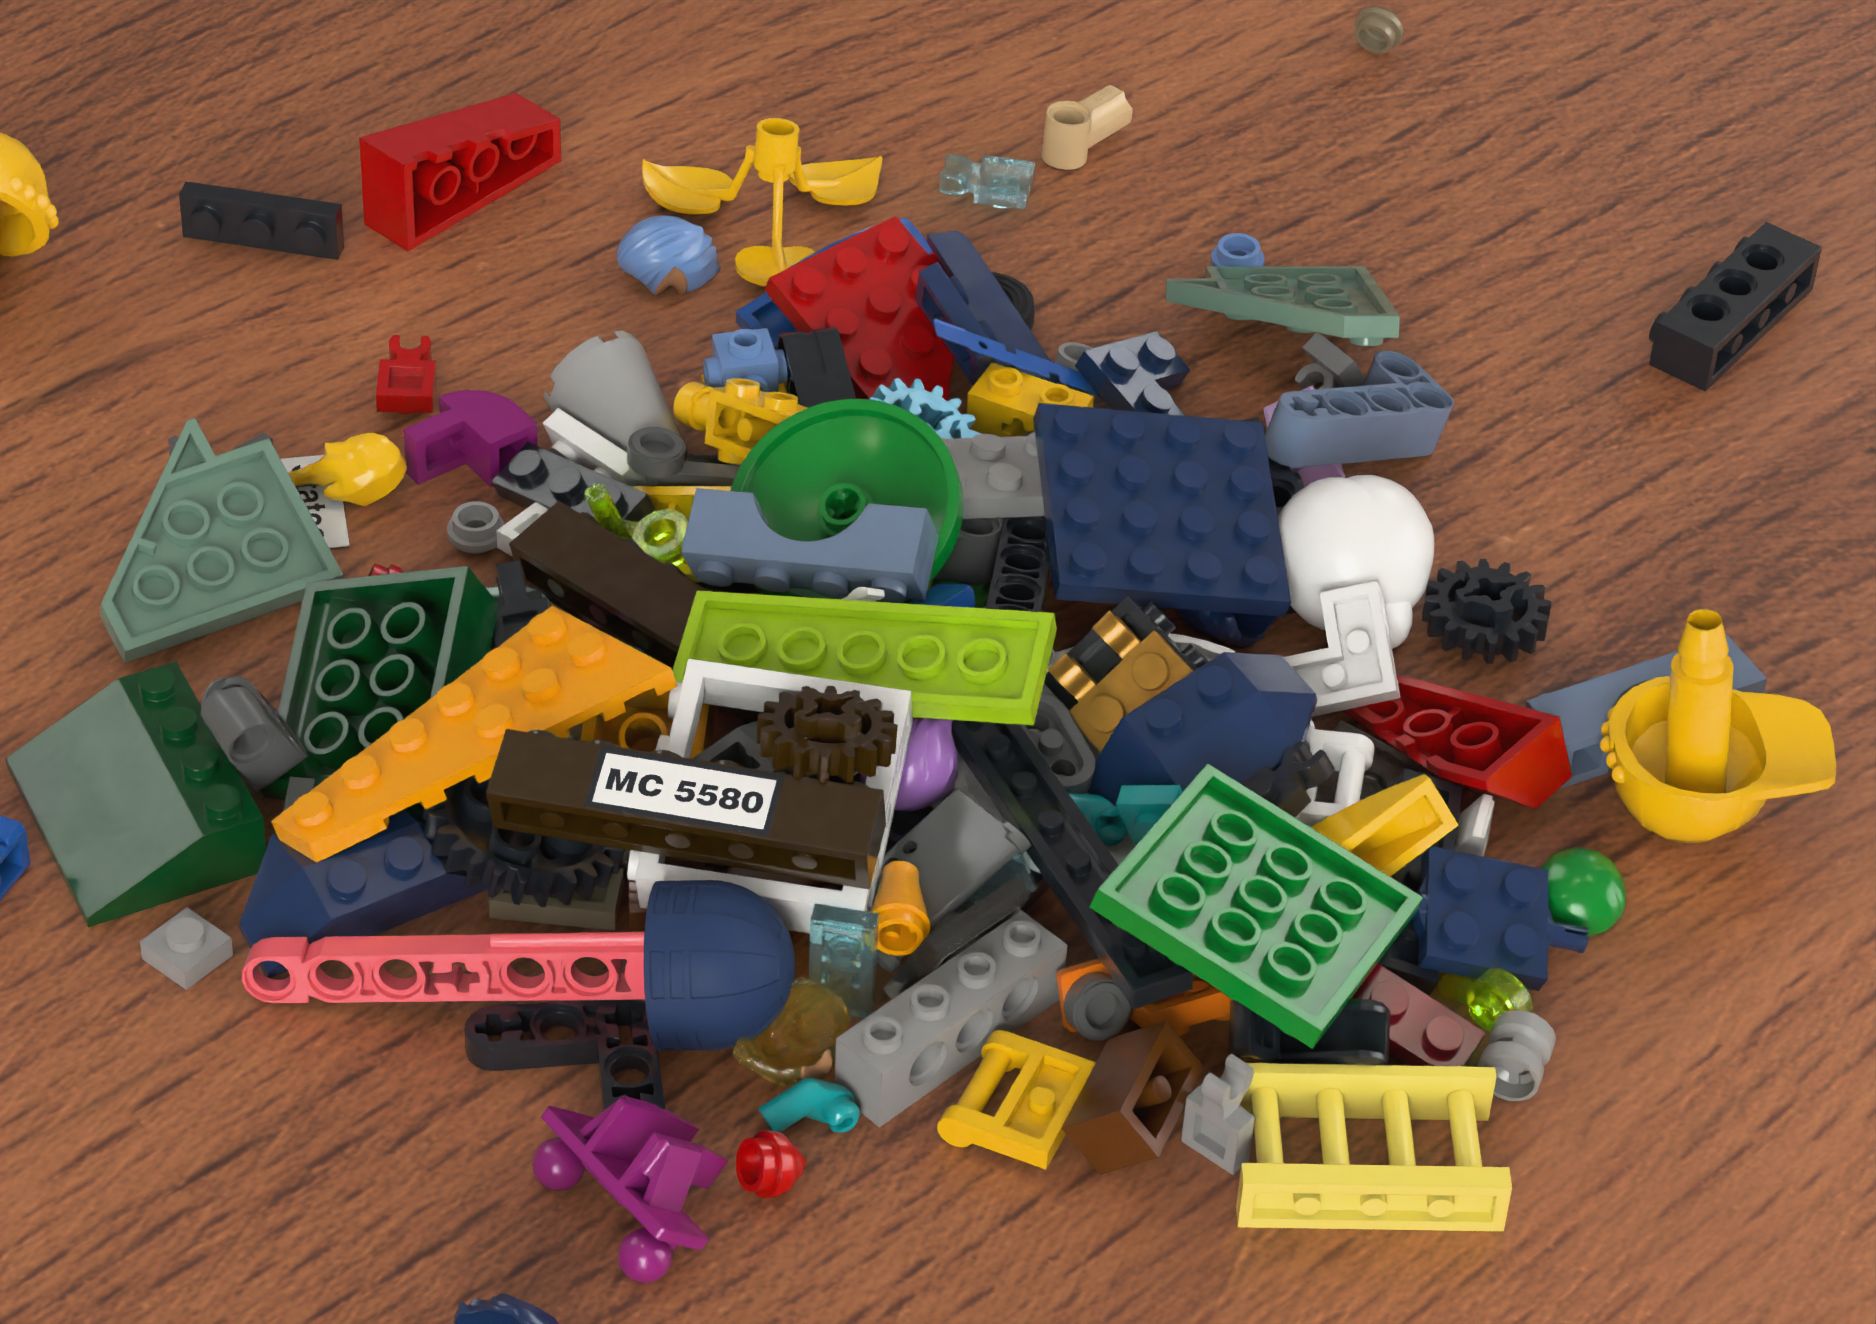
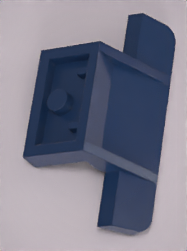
[915,231,1067,387]

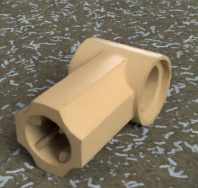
[1041,85,1133,170]

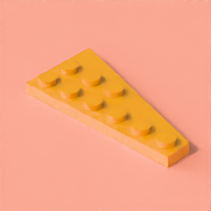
[271,605,678,863]

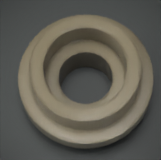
[1354,7,1404,54]

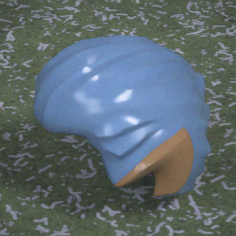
[616,215,721,296]

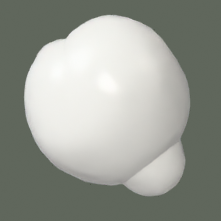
[1278,475,1434,649]

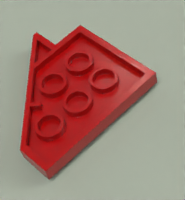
[764,216,953,401]

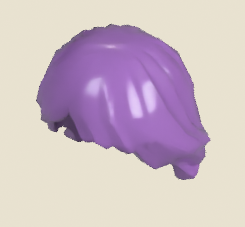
[859,718,958,812]

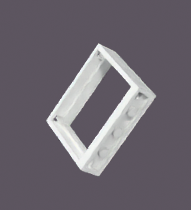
[627,659,913,942]

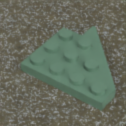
[1165,266,1400,346]
[100,418,344,664]

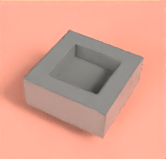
[140,907,233,990]

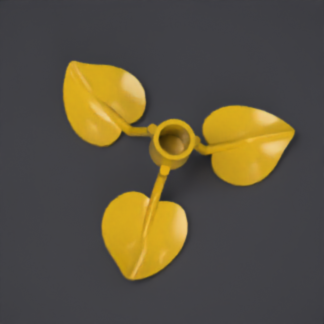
[642,118,882,286]

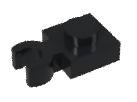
[1242,741,1335,817]

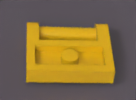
[937,1030,1096,1170]

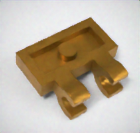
[1048,610,1193,753]

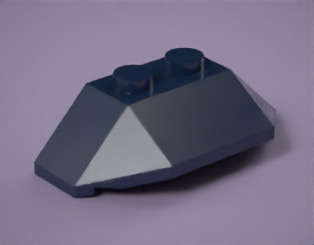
[1086,652,1317,806]
[239,805,489,978]

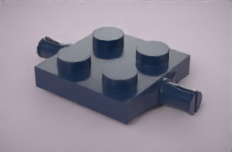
[1412,846,1589,991]

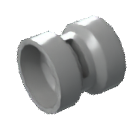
[1477,1010,1556,1101]

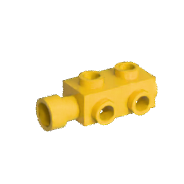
[673,378,807,465]

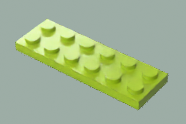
[672,591,1057,726]

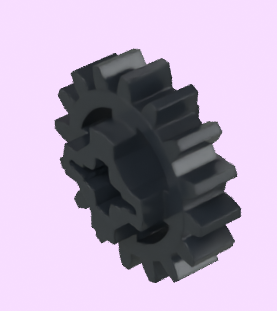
[1422,559,1551,664]

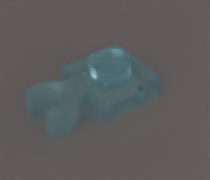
[939,155,1035,210]

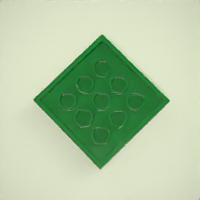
[1089,764,1423,1049]

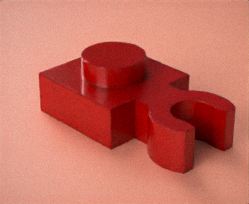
[376,335,437,414]

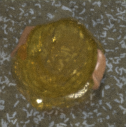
[732,976,851,1086]

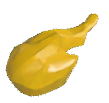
[288,433,407,507]

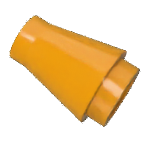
[866,861,930,956]

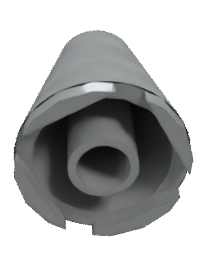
[544,330,688,479]

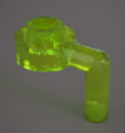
[584,483,688,566]
[1438,968,1533,1032]

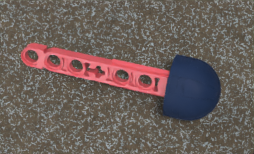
[242,880,795,1051]

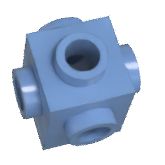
[703,328,787,392]

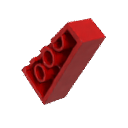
[359,93,561,251]

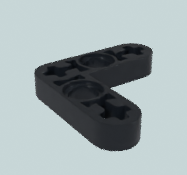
[464,1000,665,1111]

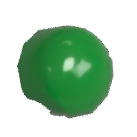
[1540,847,1626,937]

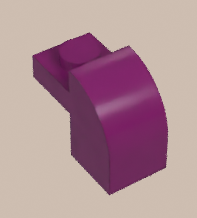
[403,390,538,488]

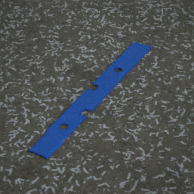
[933,319,1101,397]

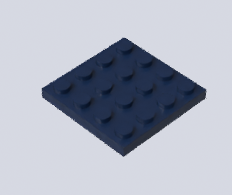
[1033,403,1291,617]

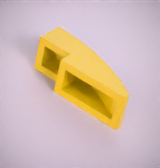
[1311,774,1458,877]

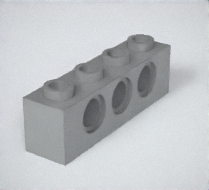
[834,910,1067,1128]

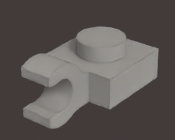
[1181,1054,1255,1175]

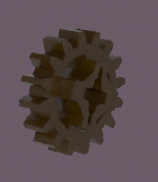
[757,686,898,783]

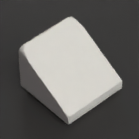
[1455,794,1495,857]

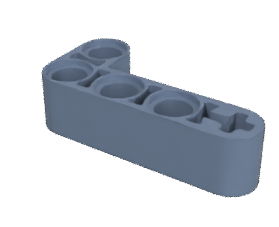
[1264,350,1454,468]

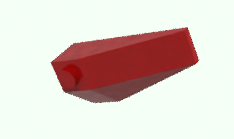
[1342,674,1572,809]

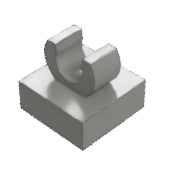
[1295,332,1365,390]

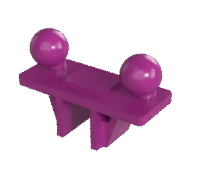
[532,1096,728,1283]

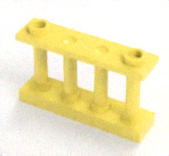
[1236,1062,1512,1231]

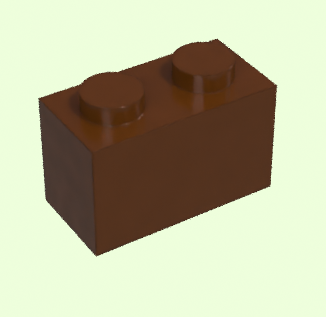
[1061,1021,1204,1175]

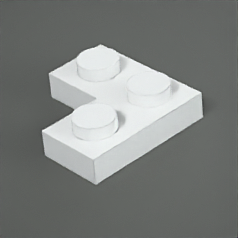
[1283,580,1400,717]

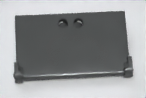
[859,788,1031,974]

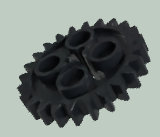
[422,775,625,907]

